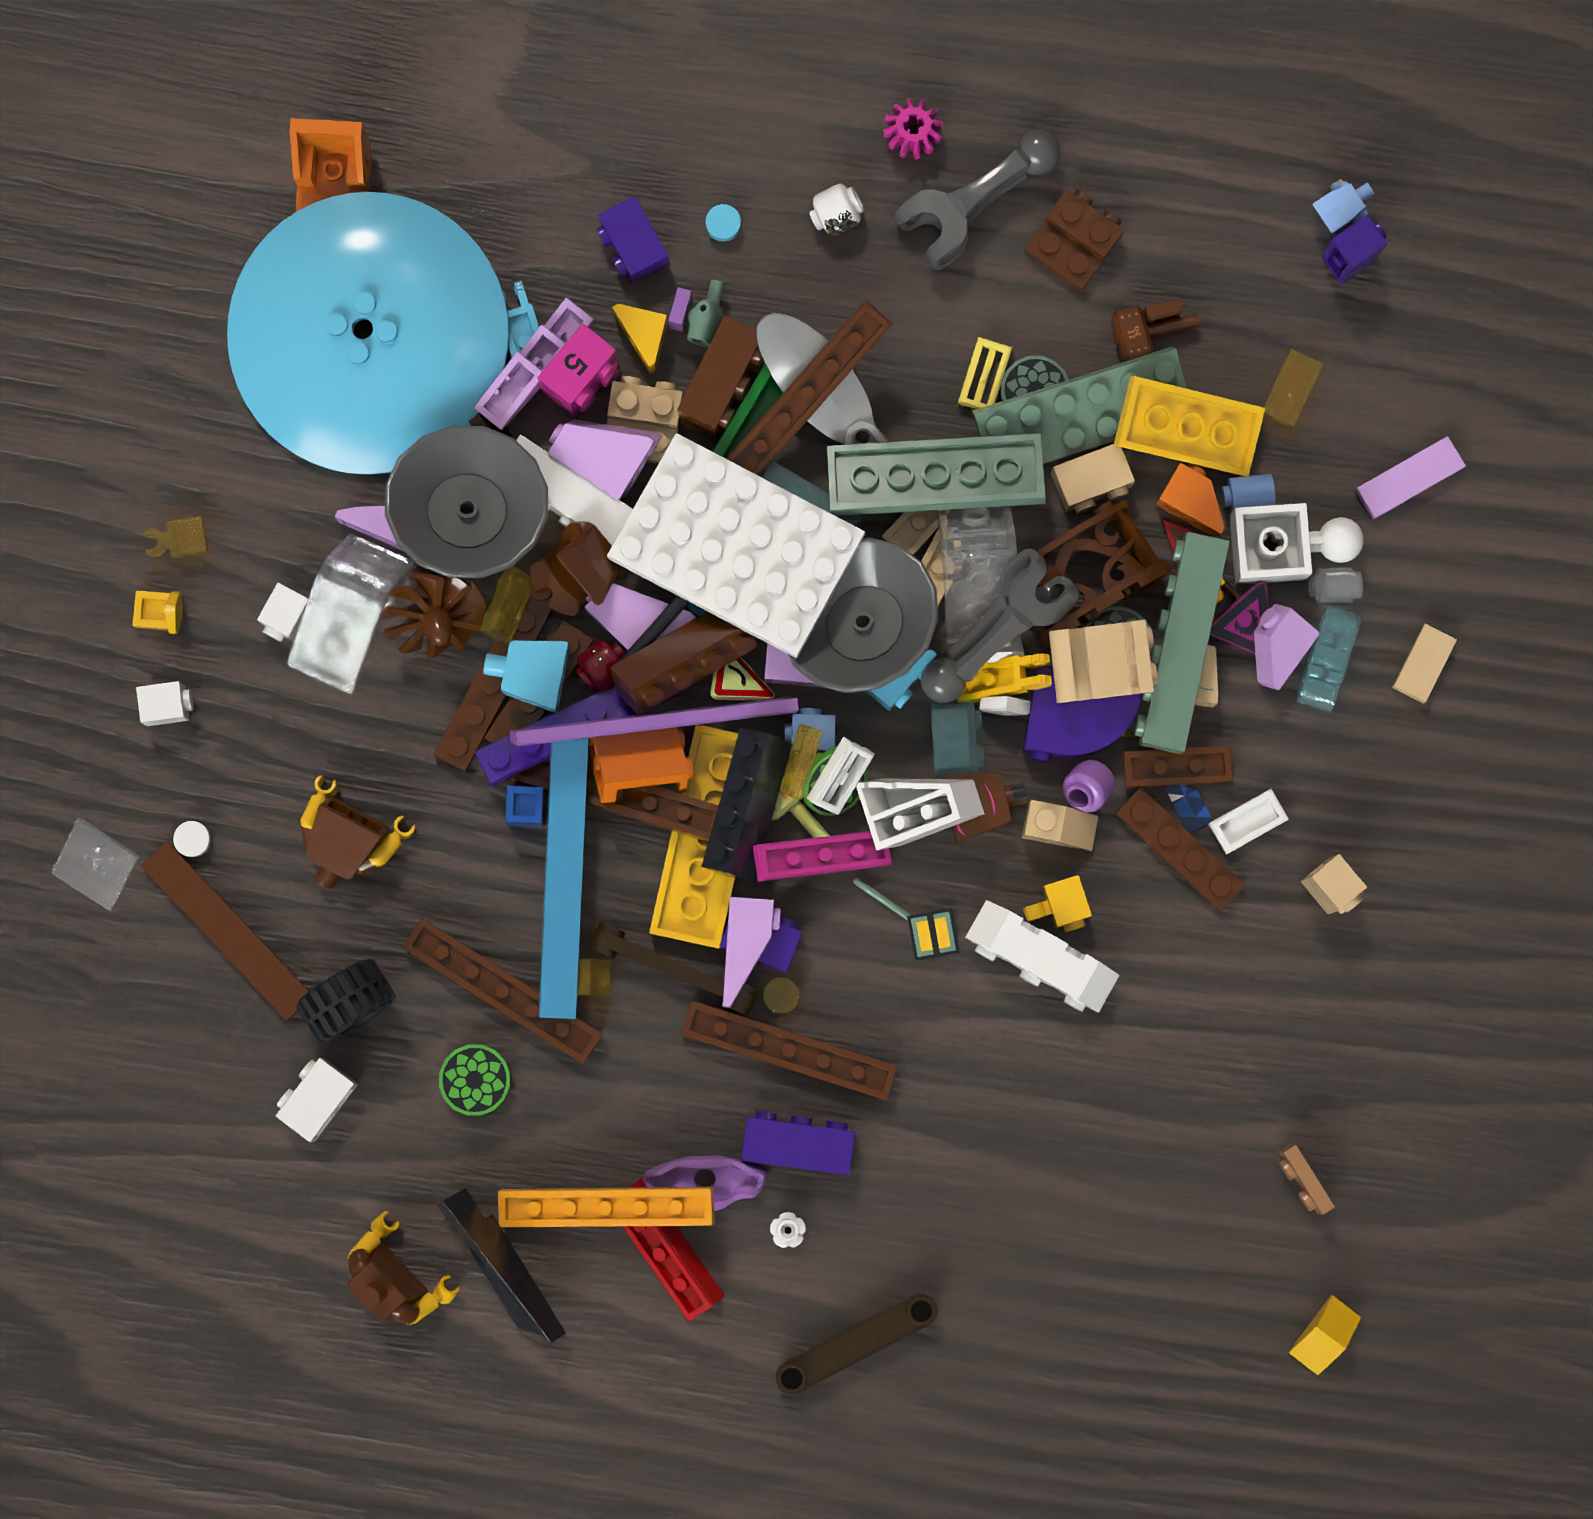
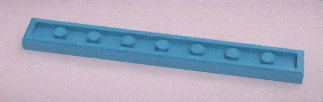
[538,738,589,1019]

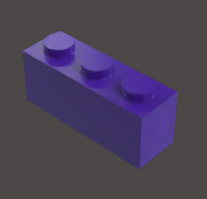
[741,1111,855,1175]

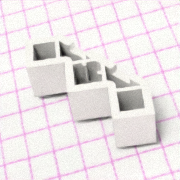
[965,900,1119,1013]

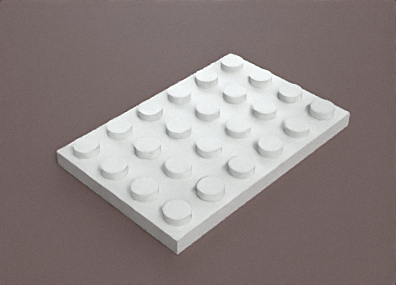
[607,433,865,658]

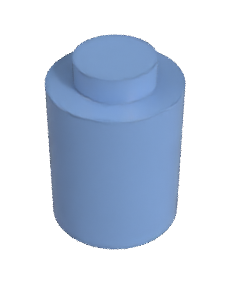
[1221,474,1276,513]

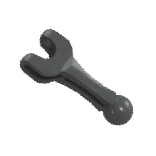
[894,130,1061,270]
[921,549,1079,703]

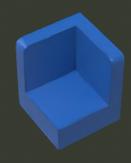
[506,786,545,827]

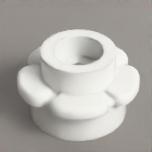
[770,1212,806,1248]

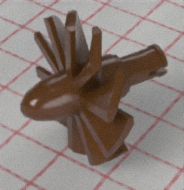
[381,565,486,658]

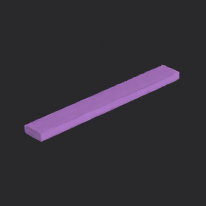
[509,697,799,746]

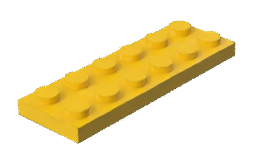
[649,724,739,949]

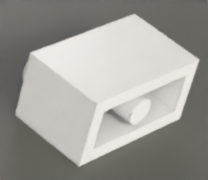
[276,1058,358,1142]

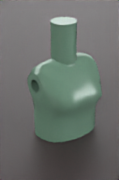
[687,280,724,348]

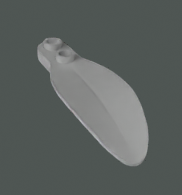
[757,313,889,445]

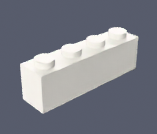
[516,434,633,546]

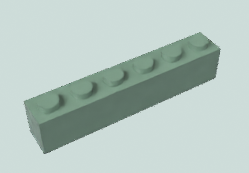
[1135,532,1230,754]

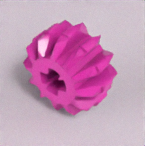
[883,98,943,160]

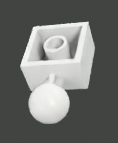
[1229,503,1364,585]

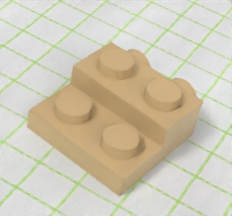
[607,376,683,464]

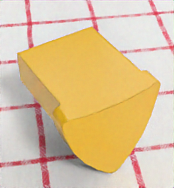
[132,591,183,634]

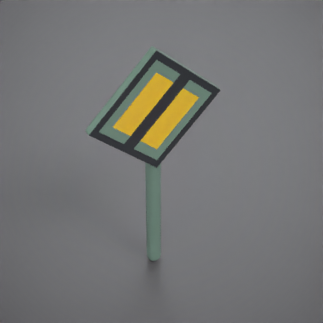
[853,878,960,961]

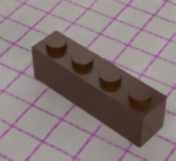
[610,611,757,715]

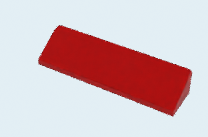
[622,1179,724,1322]

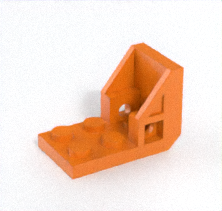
[290,118,372,212]

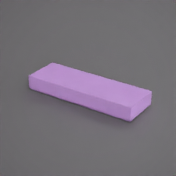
[1355,436,1466,520]

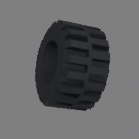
[296,959,397,1044]

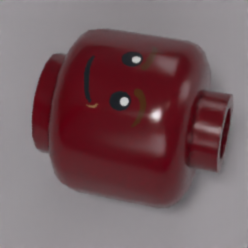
[575,640,625,692]

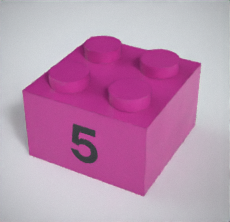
[537,323,619,419]

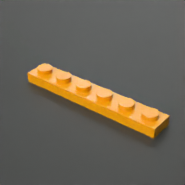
[498,1187,715,1227]

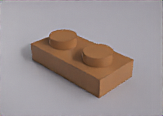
[1279,1144,1335,1215]

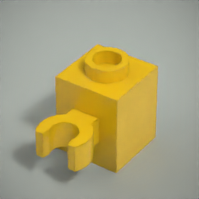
[1023,875,1092,933]

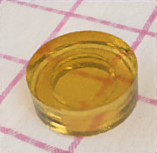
[763,977,799,1014]

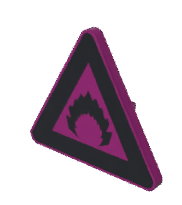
[1210,581,1269,654]

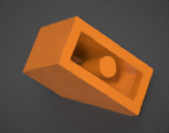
[1156,462,1225,538]

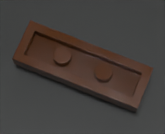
[1122,746,1233,788]

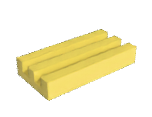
[957,337,1012,411]

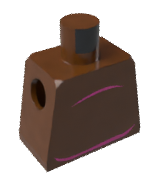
[941,772,1028,844]

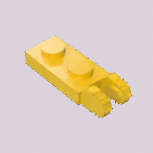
[957,653,1052,705]

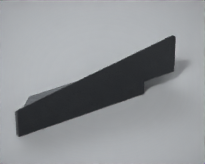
[438,1188,566,1344]

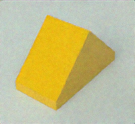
[612,304,668,374]
[1288,1295,1361,1375]

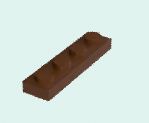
[484,620,594,743]
[1115,787,1245,912]

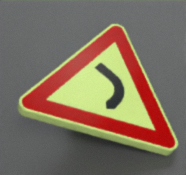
[710,657,775,701]

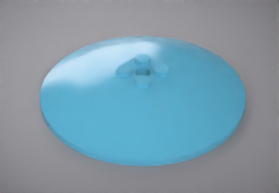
[227,192,509,475]

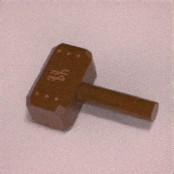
[1110,306,1200,363]

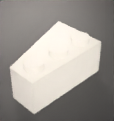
[856,778,984,850]

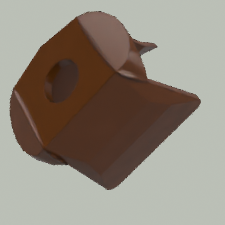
[530,521,626,617]

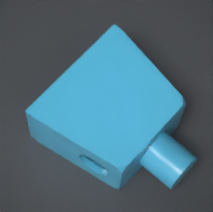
[483,641,570,713]

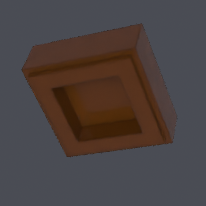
[1143,298,1183,325]

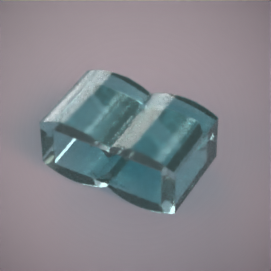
[930,702,984,778]

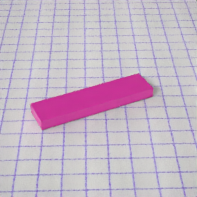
[753,831,892,882]

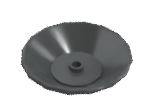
[385,426,548,578]
[788,537,938,693]

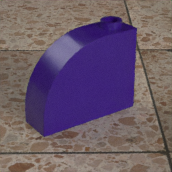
[1023,666,1142,762]

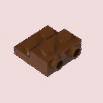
[1024,189,1124,292]

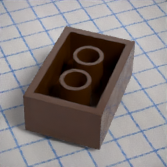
[677,315,765,442]

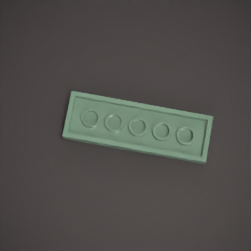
[972,346,1187,464]
[827,433,1046,516]

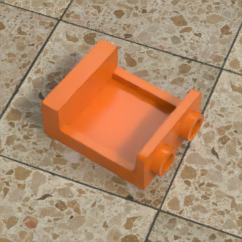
[588,727,693,803]

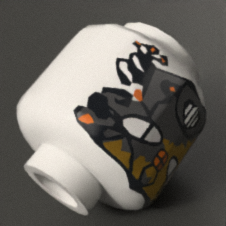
[809,184,864,236]

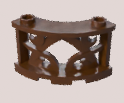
[1036,500,1173,649]

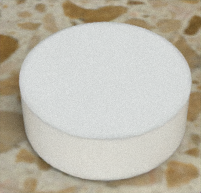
[173,821,211,857]

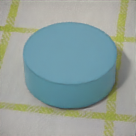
[706,204,741,242]

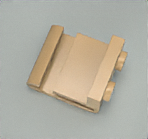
[1049,619,1158,703]

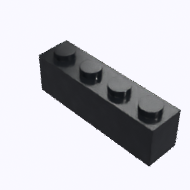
[701,728,792,882]

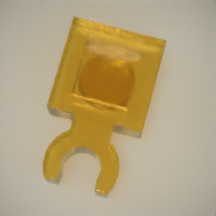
[142,516,208,558]

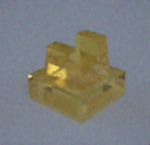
[577,959,611,996]

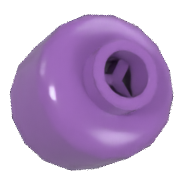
[1062,759,1115,813]

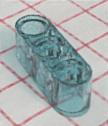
[1296,605,1362,712]

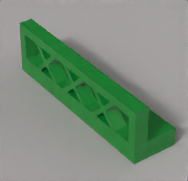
[713,363,783,458]

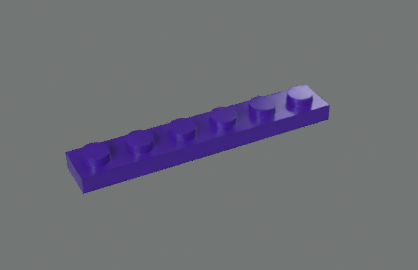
[475,686,683,787]

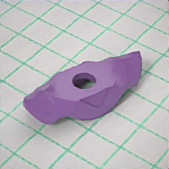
[643,1155,767,1211]

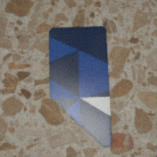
[1164,785,1213,833]

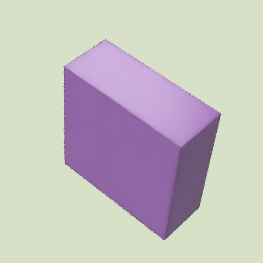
[668,287,692,332]

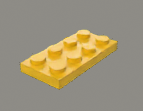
[1114,376,1265,476]

